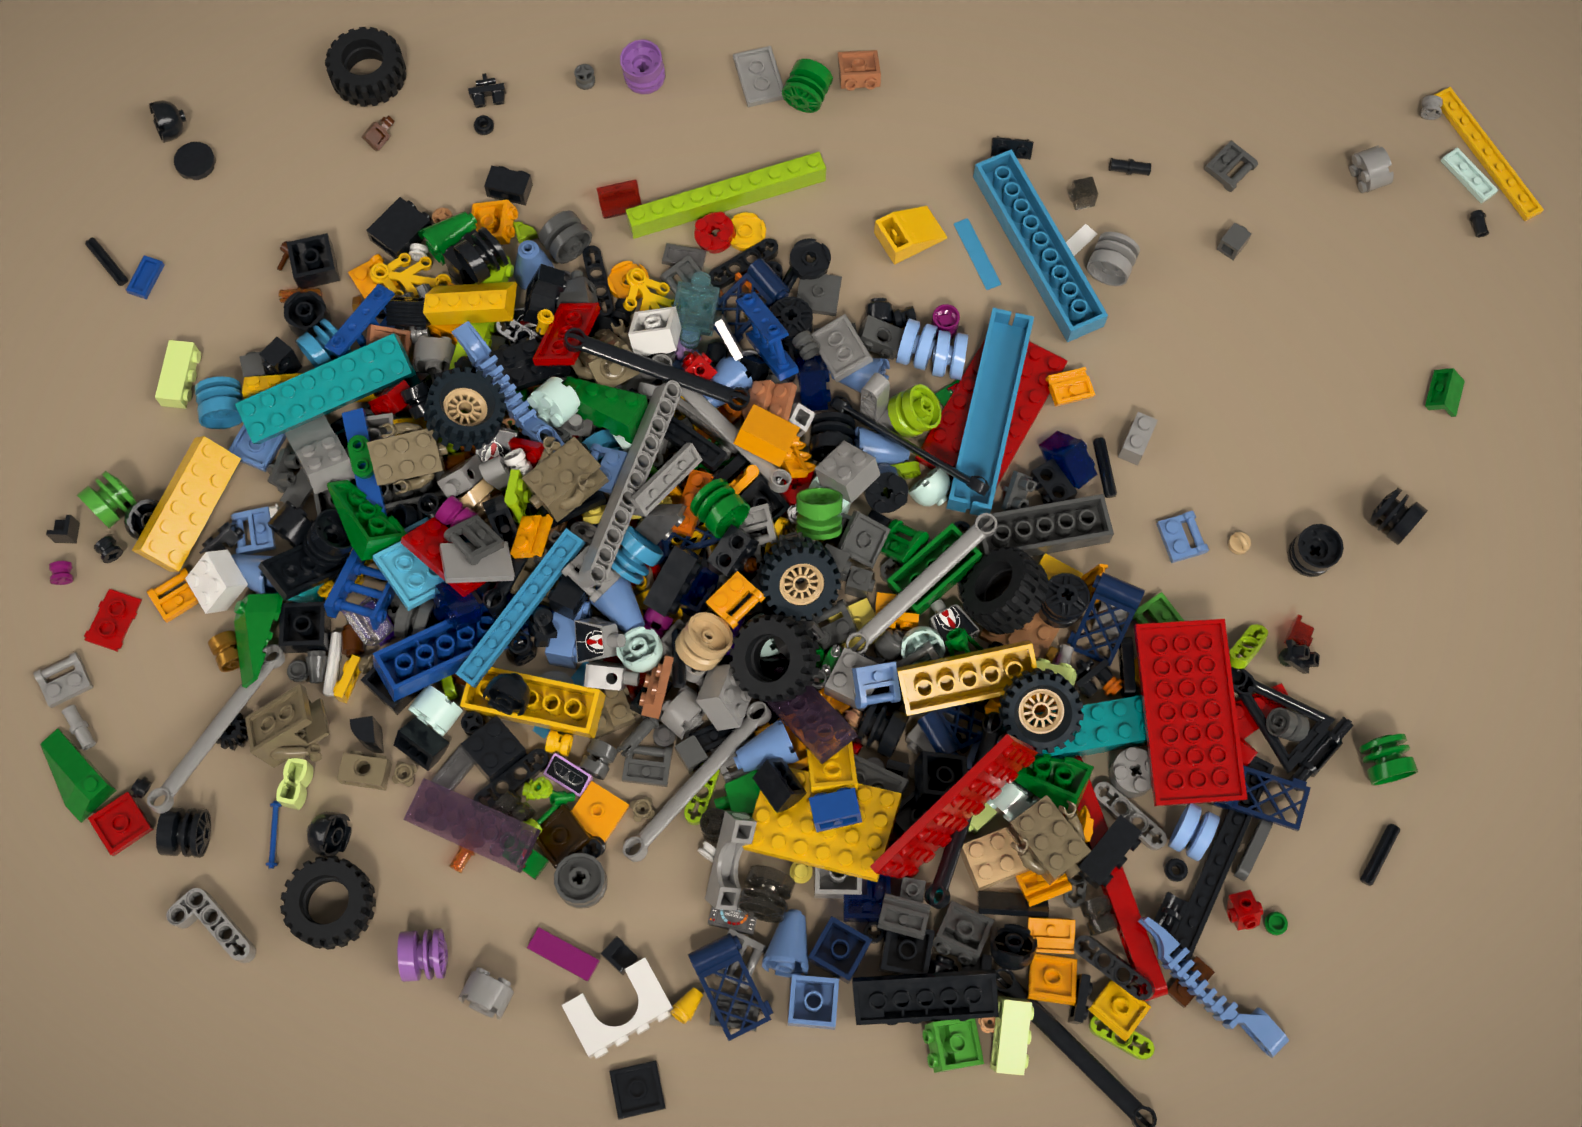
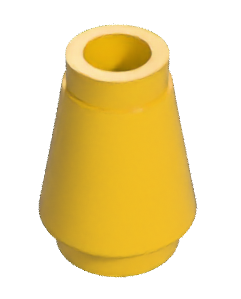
[670,987,703,1024]

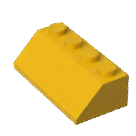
[423,281,517,325]

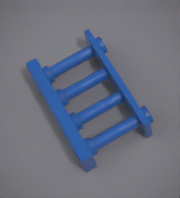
[324,284,404,357]
[736,292,799,381]
[324,549,396,631]

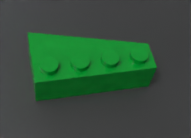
[563,377,648,444]

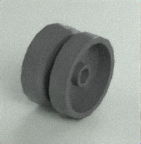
[538,210,592,264]
[394,597,442,639]
[554,853,607,909]

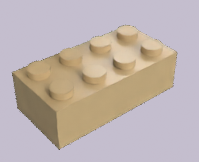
[960,827,1030,892]

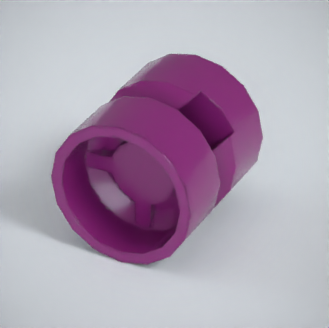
[931,304,960,340]
[435,495,478,537]
[643,607,674,639]

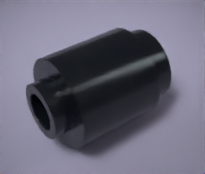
[706,342,728,368]

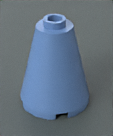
[513,240,554,290]
[703,356,753,408]
[829,358,890,393]
[853,427,910,465]
[231,554,277,594]
[589,577,645,634]
[733,719,799,772]
[762,909,809,978]

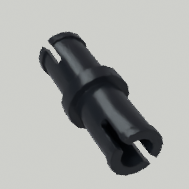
[1109,158,1151,176]

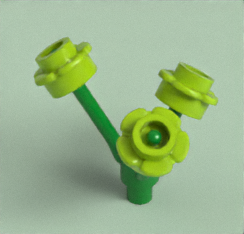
[521,777,575,839]

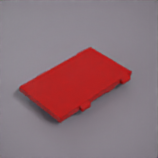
[84,589,142,652]

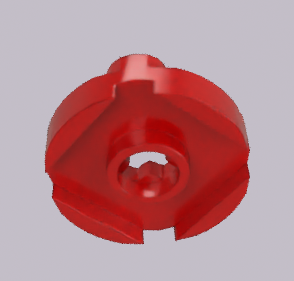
[694,212,736,254]

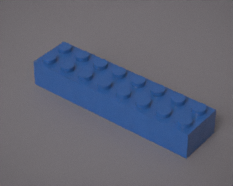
[373,590,554,702]

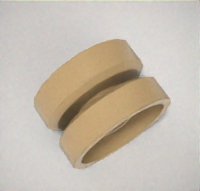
[675,612,733,671]

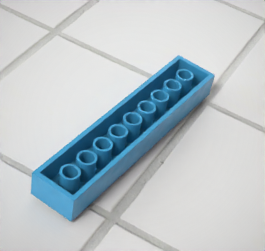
[973,149,1108,342]

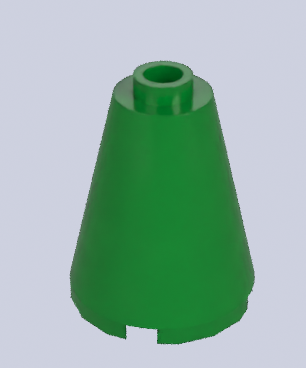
[418,211,477,266]

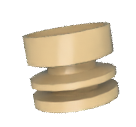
[457,478,504,522]

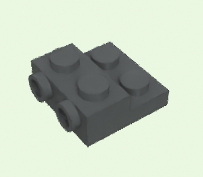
[933,901,994,965]

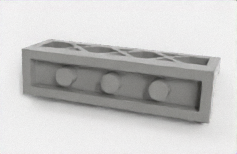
[675,398,740,455]
[630,443,702,517]

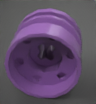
[620,40,665,94]
[397,928,448,982]

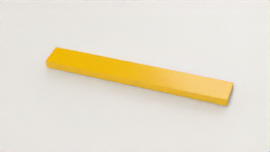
[1434,87,1544,221]

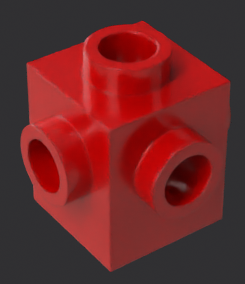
[681,351,717,380]
[1227,889,1263,931]

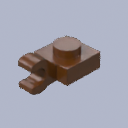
[362,115,395,151]

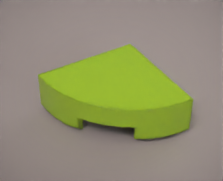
[513,222,538,243]

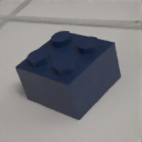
[808,916,873,984]

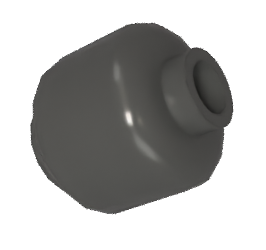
[874,629,907,662]

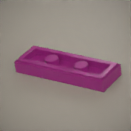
[527,927,600,982]

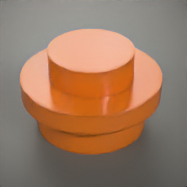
[1102,676,1123,697]

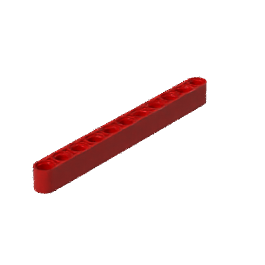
[1071,755,1168,1002]

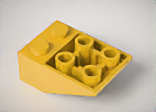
[874,206,947,265]

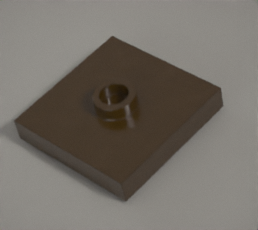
[534,804,592,869]

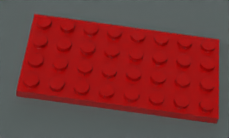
[915,337,1068,489]
[1134,619,1247,806]
[870,734,1038,879]

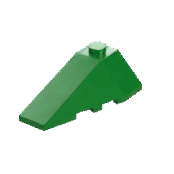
[327,480,407,561]
[234,593,283,688]
[40,728,117,823]
[1014,753,1094,810]

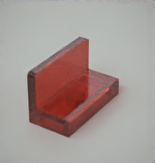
[596,179,642,219]

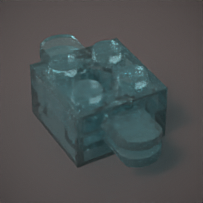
[673,272,720,349]

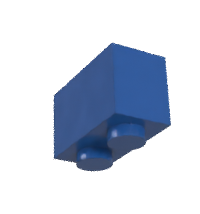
[809,787,862,832]

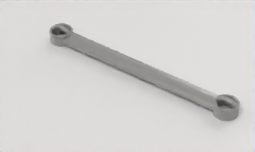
[652,354,792,493]
[846,513,997,655]
[147,644,285,814]
[622,701,771,862]

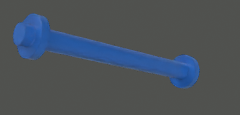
[266,801,282,869]

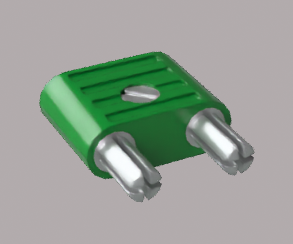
[819,645,842,683]

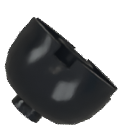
[149,100,186,143]
[124,499,159,540]
[483,673,531,716]
[307,812,351,858]
[990,924,1037,971]

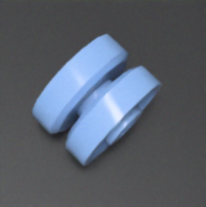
[896,318,938,371]
[932,330,968,380]
[1168,803,1220,861]

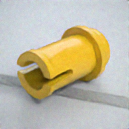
[536,309,554,335]

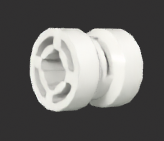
[503,448,533,476]

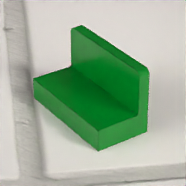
[1425,368,1465,417]

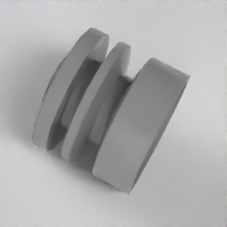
[1087,232,1140,286]

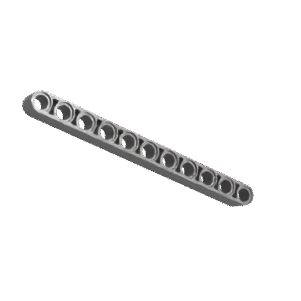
[578,380,682,588]

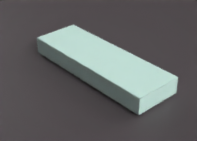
[1441,147,1498,204]

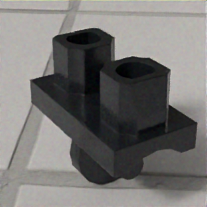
[468,73,506,108]
[526,607,558,647]
[1279,640,1320,674]
[1074,659,1114,698]
[1154,892,1189,936]

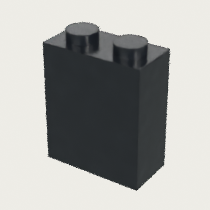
[366,197,432,261]

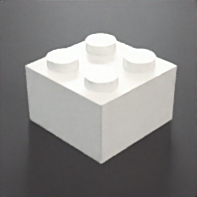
[628,306,682,356]
[185,549,248,614]

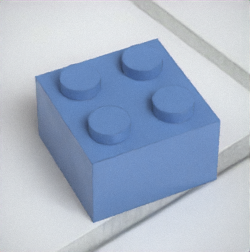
[788,974,839,1030]

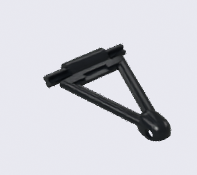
[1231,667,1354,791]

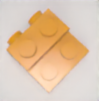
[471,200,518,245]

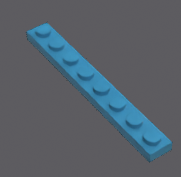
[455,528,585,688]

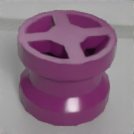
[49,561,73,585]

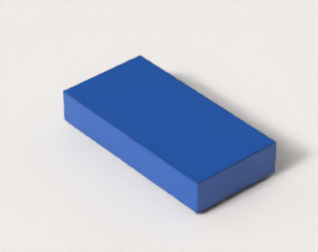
[126,255,165,300]

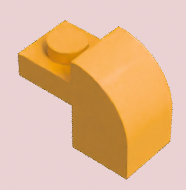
[875,592,919,631]

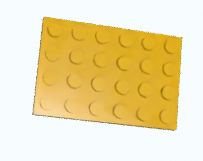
[742,767,902,882]

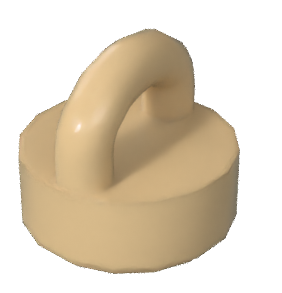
[1228,532,1251,555]

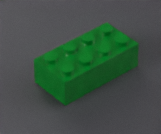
[887,523,982,616]

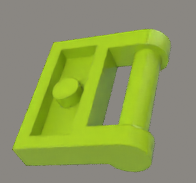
[504,469,532,526]

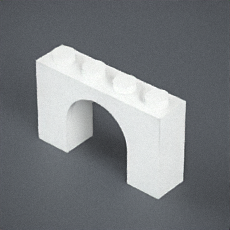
[562,958,673,1059]

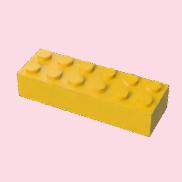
[132,436,241,572]
[897,640,1037,716]
[460,667,606,738]

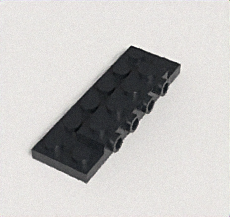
[434,338,572,392]
[852,969,999,1025]

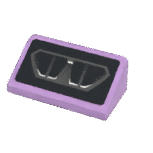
[543,753,594,797]

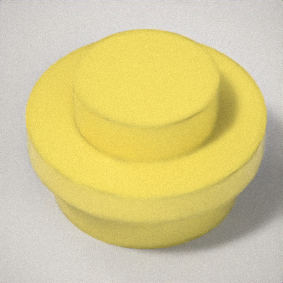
[790,862,813,884]

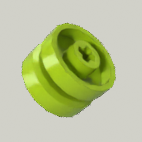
[888,384,941,438]

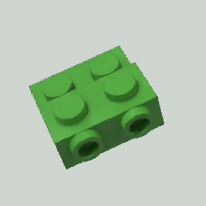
[922,1018,984,1073]

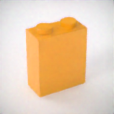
[733,404,800,467]

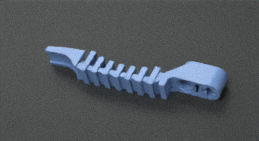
[451,321,564,452]
[1138,917,1289,1058]

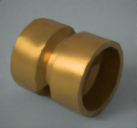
[208,630,240,672]

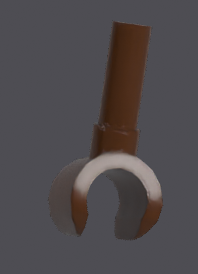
[277,241,289,271]

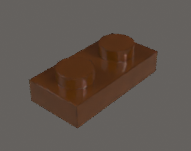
[1168,956,1215,1008]

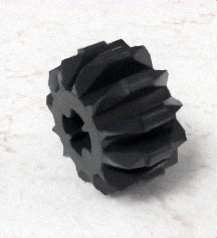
[216,713,249,751]

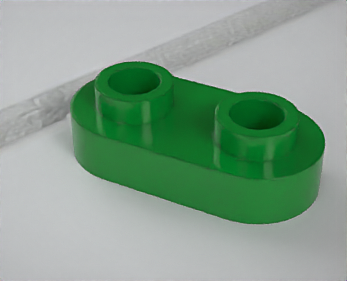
[347,435,374,479]

